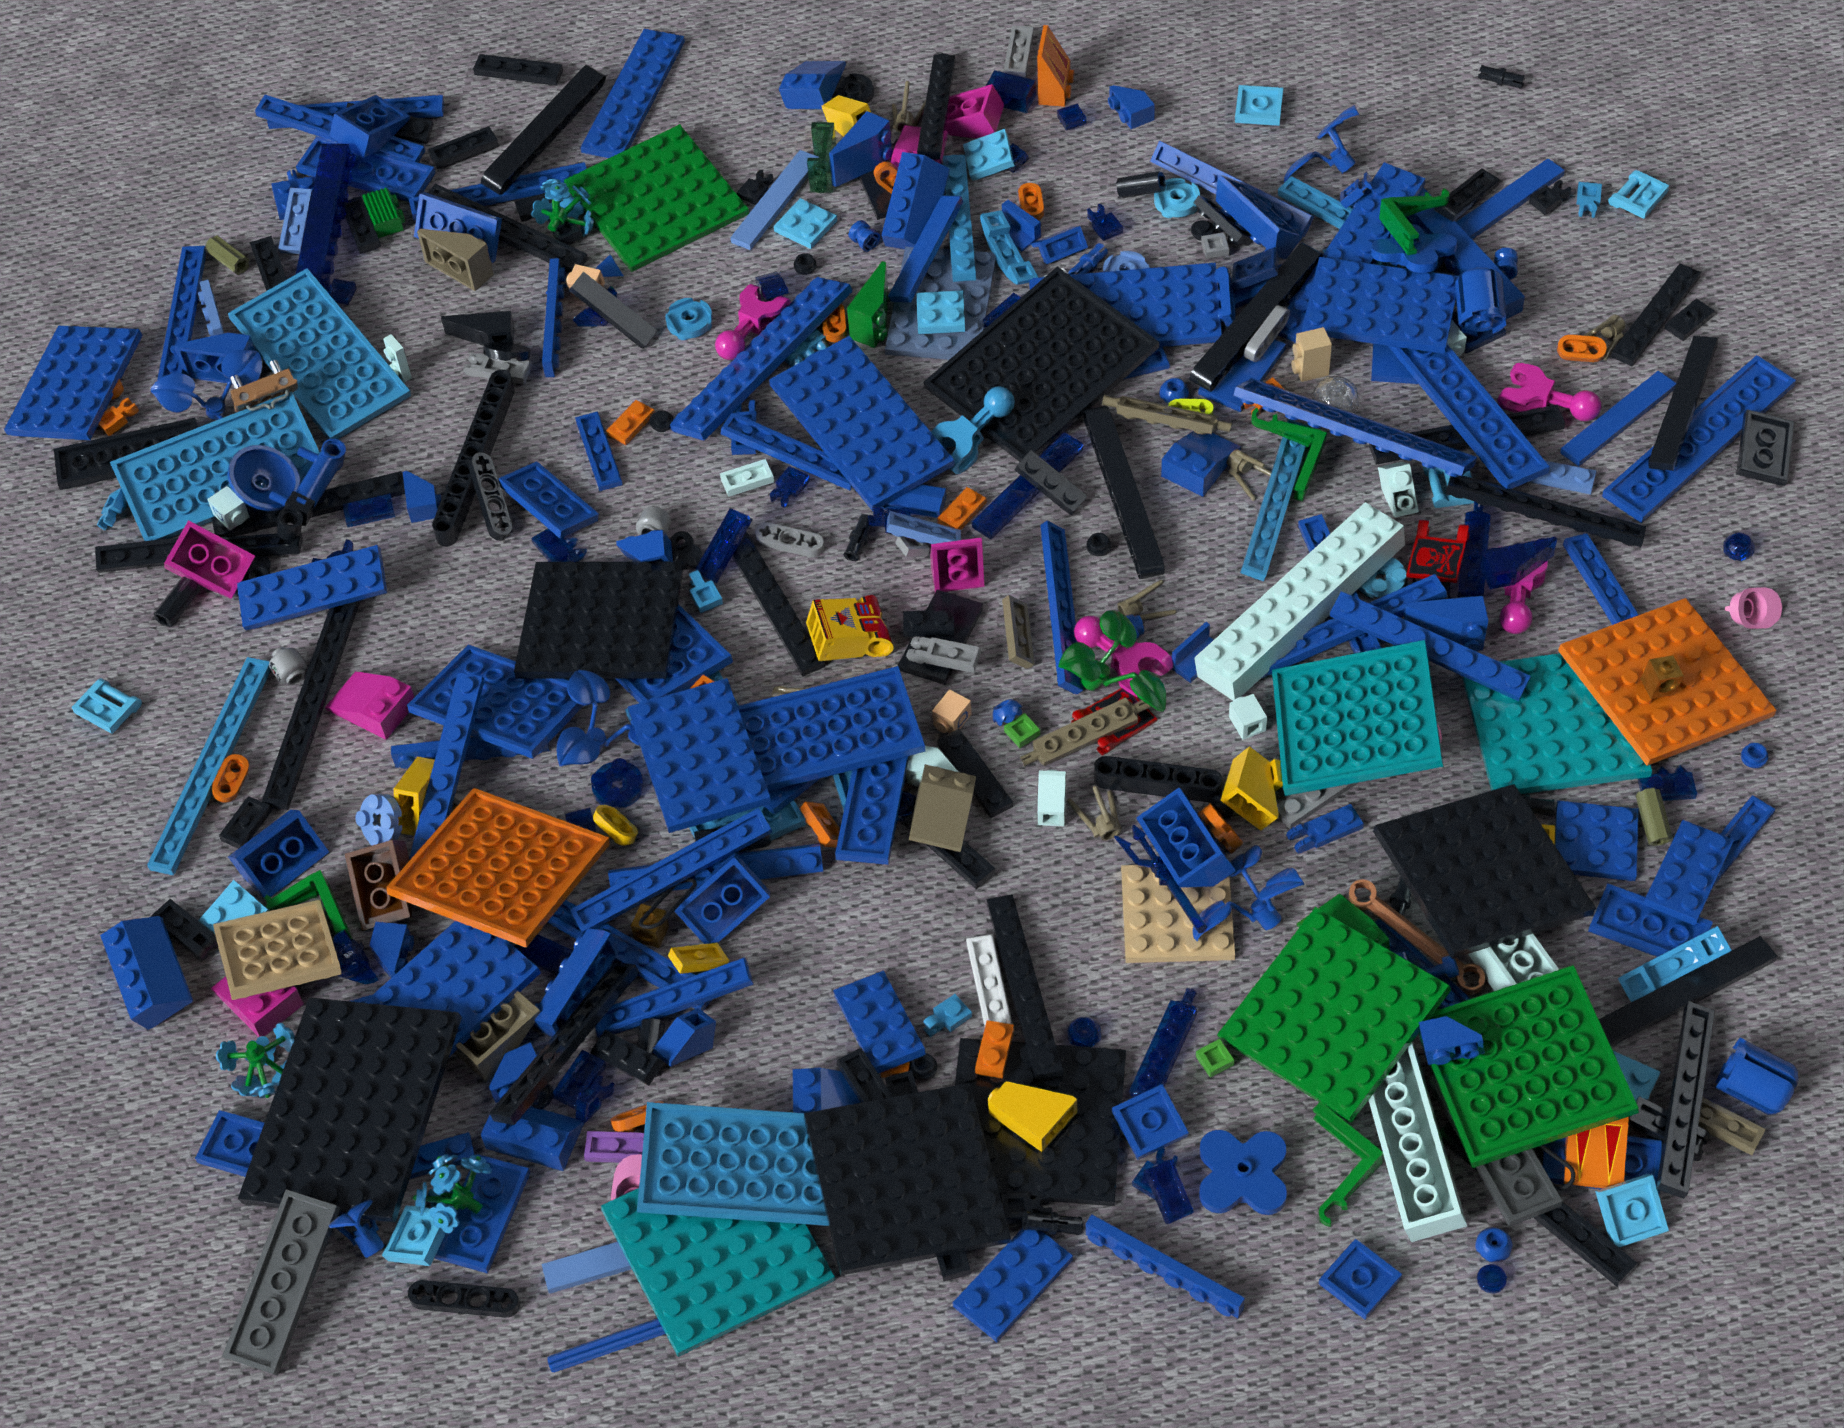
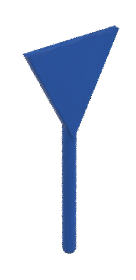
[546,255,624,294]

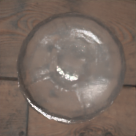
[1312,376,1360,414]

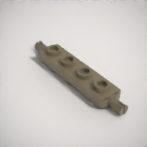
[1102,395,1232,434]
[1020,698,1151,767]

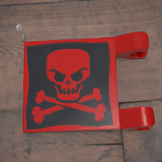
[1406,520,1470,583]
[1071,688,1157,756]

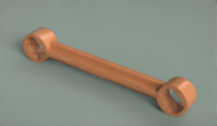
[1349,879,1485,995]

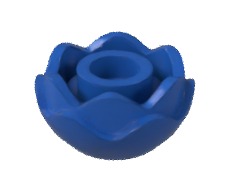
[1159,378,1189,404]
[992,699,1023,726]
[1475,1227,1513,1262]

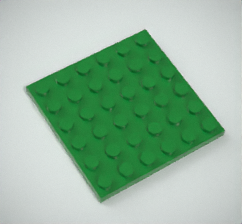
[564,124,749,272]
[1217,907,1451,1123]
[1418,965,1639,1168]

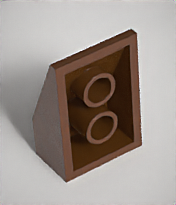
[345,840,412,931]

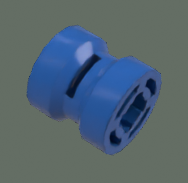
[848,220,880,252]
[1494,247,1518,280]

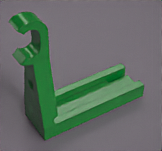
[1379,188,1450,255]
[1251,408,1327,502]
[264,870,354,944]
[1313,1102,1383,1227]

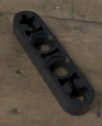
[469,453,512,541]
[408,1280,520,1318]

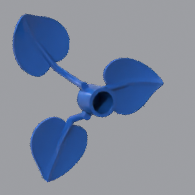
[1284,105,1359,182]
[151,350,262,420]
[557,670,640,767]
[1193,845,1304,941]
[328,1199,385,1258]

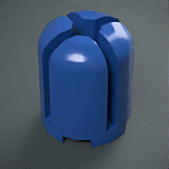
[1455,267,1506,336]
[1715,1037,1799,1115]

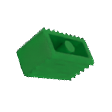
[362,187,406,238]

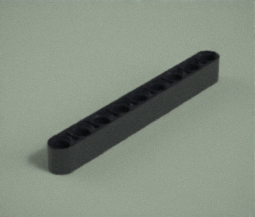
[481,65,606,195]
[1189,242,1323,392]
[432,369,515,547]
[1083,406,1165,579]

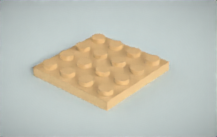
[1121,864,1235,963]
[213,900,341,1000]

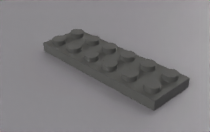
[1428,1076,1563,1227]
[222,1189,341,1376]

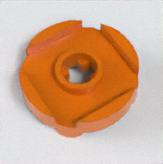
[1198,803,1243,854]

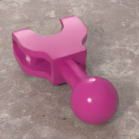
[715,284,791,360]
[1497,363,1601,422]
[1494,546,1548,634]
[1074,615,1173,697]

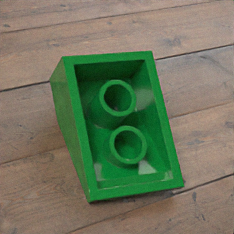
[847,261,889,348]
[1296,893,1390,950]

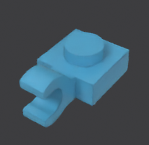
[689,570,723,613]
[923,994,972,1037]

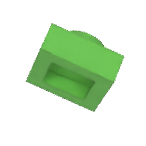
[1004,713,1040,748]
[1196,1039,1234,1078]

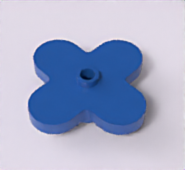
[1371,224,1457,273]
[1199,1130,1287,1215]

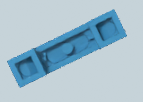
[980,210,1039,285]
[1618,926,1732,1002]

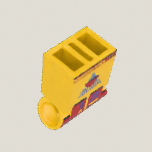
[806,595,894,661]

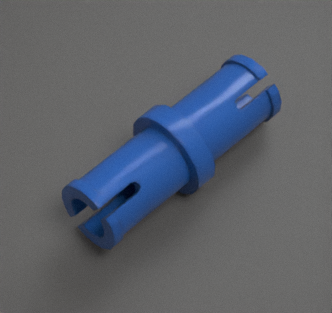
[1069,243,1108,275]

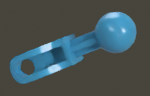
[931,386,1015,474]

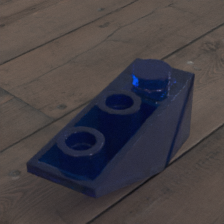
[1480,537,1557,590]

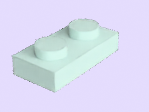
[383,334,412,382]
[720,459,774,497]

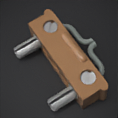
[230,360,298,412]

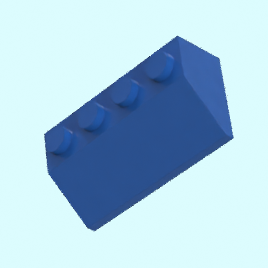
[881,152,950,249]
[1216,175,1303,259]
[1136,787,1236,888]
[100,916,193,1030]
[533,928,619,1038]

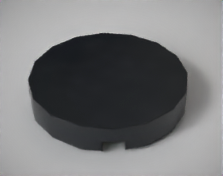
[832,73,874,104]
[483,342,531,361]

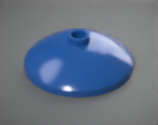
[228,445,300,511]

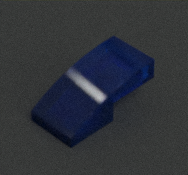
[755,271,789,299]

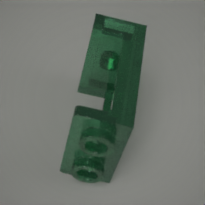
[807,122,836,193]

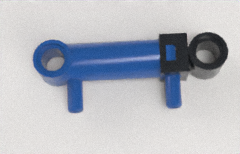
[269,438,346,541]

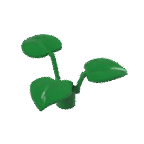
[1058,610,1166,713]

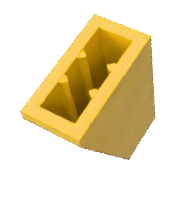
[822,95,871,137]
[1221,746,1279,831]
[393,756,435,836]
[988,1081,1077,1152]

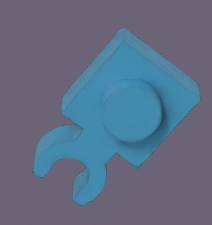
[1576,182,1602,218]
[97,488,128,531]

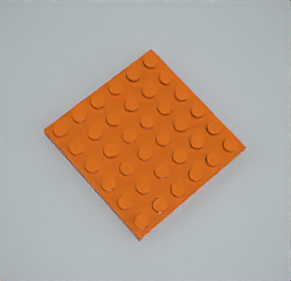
[1558,598,1777,766]
[387,788,610,948]

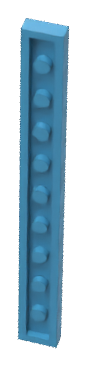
[147,657,271,876]

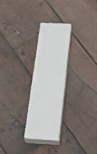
[966,934,1013,1027]

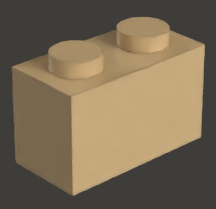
[1291,327,1332,382]

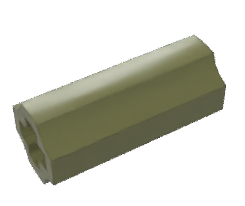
[205,235,249,275]
[1636,788,1673,846]

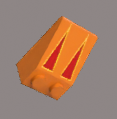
[1037,25,1074,107]
[1564,1117,1629,1188]

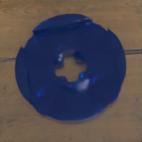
[591,758,643,808]

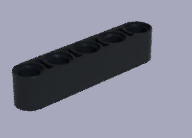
[1094,756,1222,803]

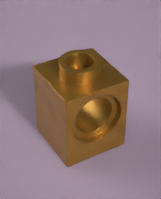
[1640,655,1684,699]
[631,904,669,948]

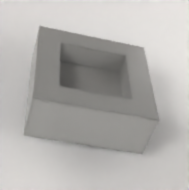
[1201,233,1229,259]
[896,536,930,558]

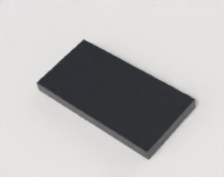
[898,589,983,685]

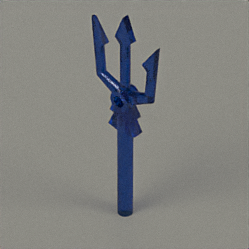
[1114,824,1207,933]

